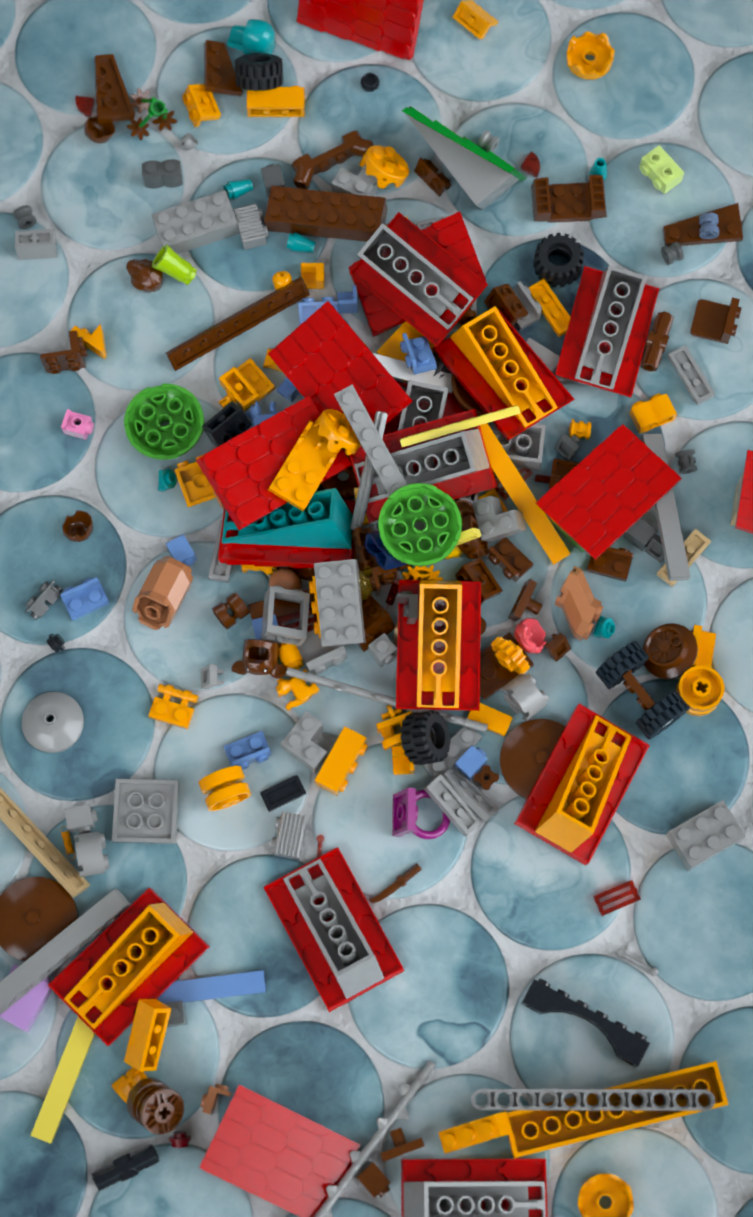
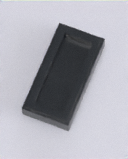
[260,775,307,812]

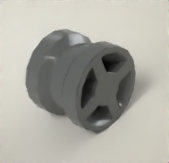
[13,205,37,229]
[661,241,684,265]

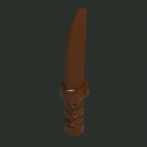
[370,863,422,903]

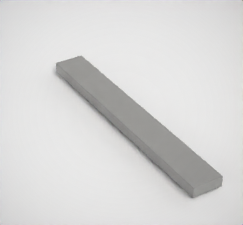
[641,434,690,581]

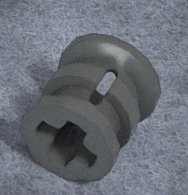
[675,449,698,474]

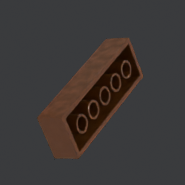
[264,186,388,242]

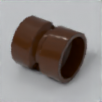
[212,592,250,630]

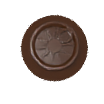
[642,623,698,679]

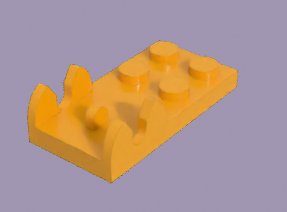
[268,420,341,511]

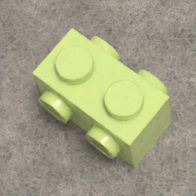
[640,145,684,194]

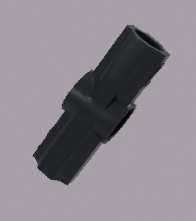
[92,1144,160,1191]

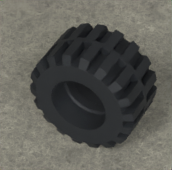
[235,53,283,91]
[533,233,584,287]
[400,710,450,765]

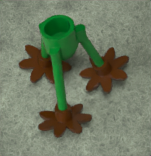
[126,88,177,140]

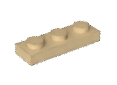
[656,529,711,587]

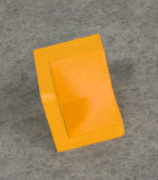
[301,263,325,289]
[392,746,414,775]

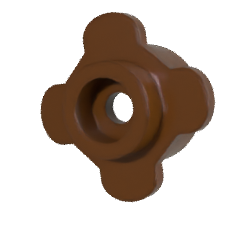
[474,765,499,790]

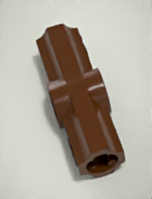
[640,311,674,372]

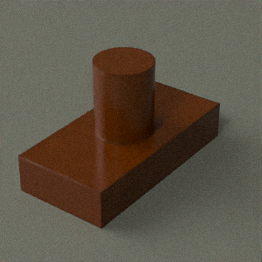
[508,579,543,621]
[380,1127,425,1162]

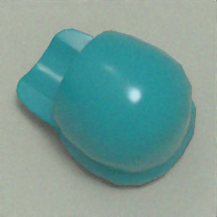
[227,19,276,55]

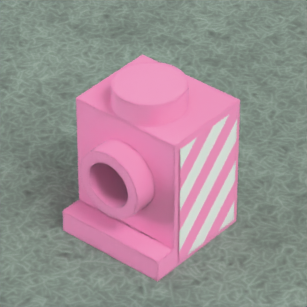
[61,409,94,440]

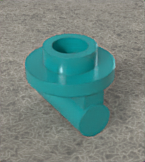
[158,469,177,491]
[593,616,615,639]

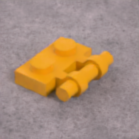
[148,684,199,730]

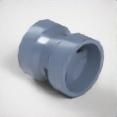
[699,213,719,239]

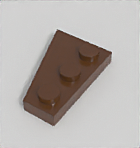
[204,40,243,97]

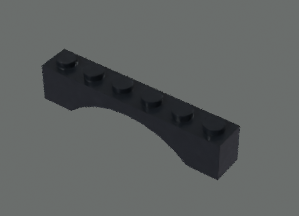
[521,978,650,1067]

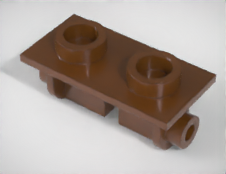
[414,158,452,197]
[351,527,379,572]

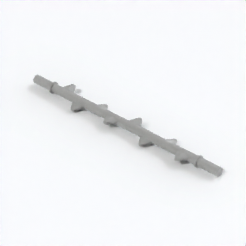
[286,667,488,733]
[314,1060,436,1217]

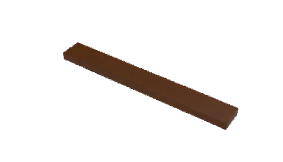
[166,277,310,371]

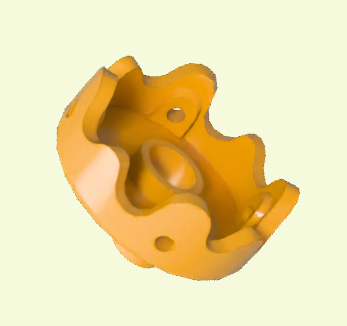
[566,31,614,80]
[359,145,409,189]
[312,409,361,455]
[577,1173,634,1217]

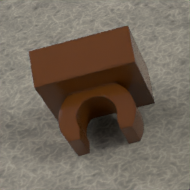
[545,633,571,662]

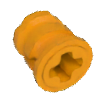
[569,419,591,440]

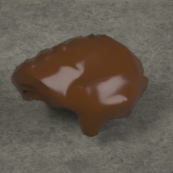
[126,259,163,293]

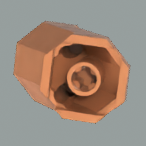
[132,556,193,630]
[554,566,604,641]

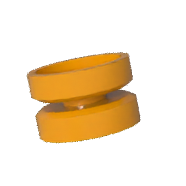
[676,665,725,716]
[198,766,252,811]

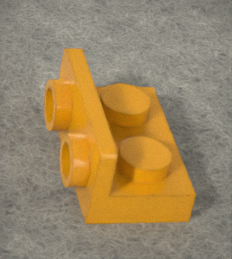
[182,84,221,127]

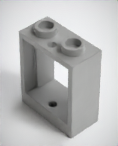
[261,586,310,646]

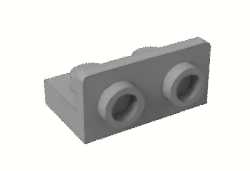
[513,281,542,331]

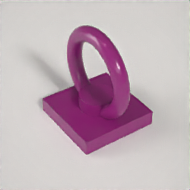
[392,788,451,839]

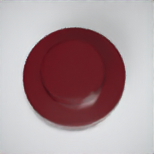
[169,1131,191,1148]

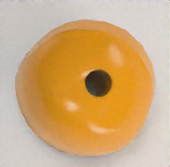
[272,271,292,290]

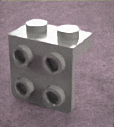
[297,629,347,675]

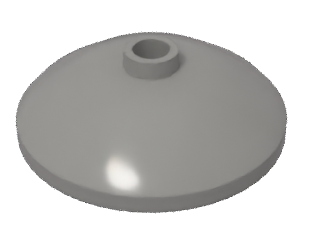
[22,692,84,753]

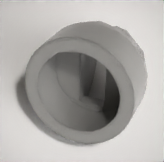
[181,133,198,150]

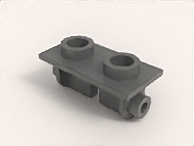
[24,580,63,620]

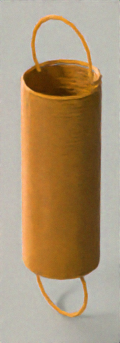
[60,826,75,860]

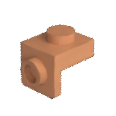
[200,1083,232,1115]

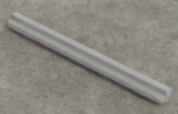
[350,411,388,530]

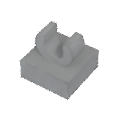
[201,664,224,689]

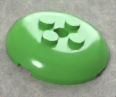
[124,384,204,460]
[378,483,462,566]

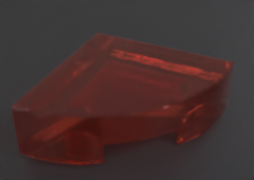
[75,95,95,118]
[521,151,540,178]

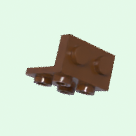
[690,297,742,344]
[40,330,88,374]
[358,595,396,652]

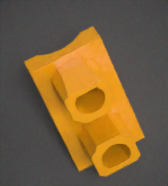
[376,705,412,740]

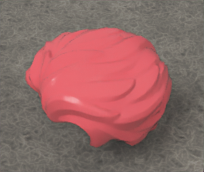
[514,618,546,654]

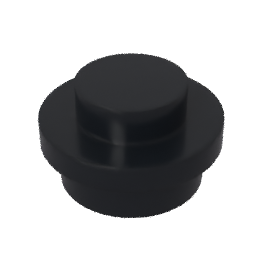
[361,73,380,92]
[46,633,65,653]

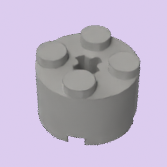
[501,674,549,721]
[74,831,109,877]

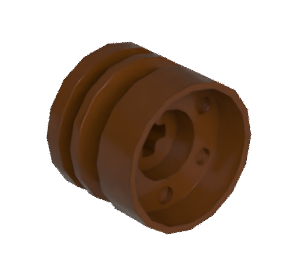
[127,1078,184,1135]

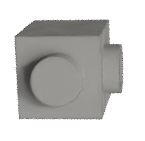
[368,633,397,667]
[64,804,98,834]

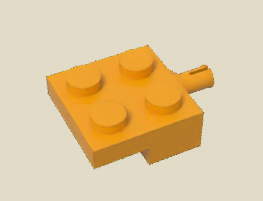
[218,358,275,413]

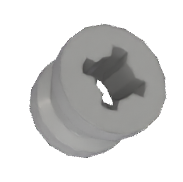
[477,130,500,153]

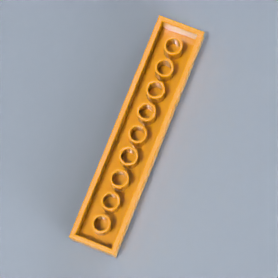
[507,1061,729,1158]

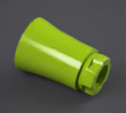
[152,244,197,285]

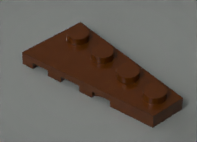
[94,54,135,124]
[663,203,743,247]

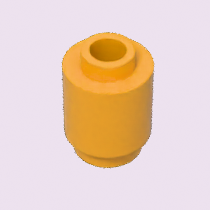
[278,643,304,670]

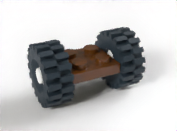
[595,641,690,740]

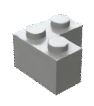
[331,164,379,196]
[472,496,527,542]
[281,711,328,773]

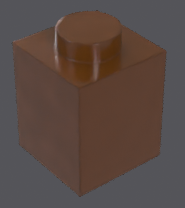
[357,1162,391,1198]

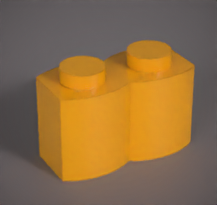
[629,393,677,434]

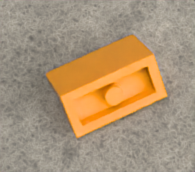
[452,0,498,39]
[691,625,716,668]

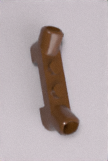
[292,131,374,189]

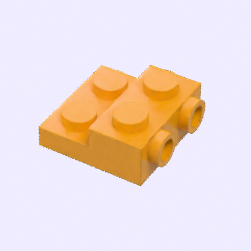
[174,454,216,507]

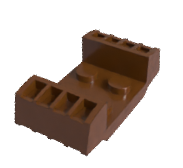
[531,175,607,223]

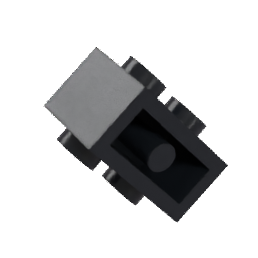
[202,402,252,447]

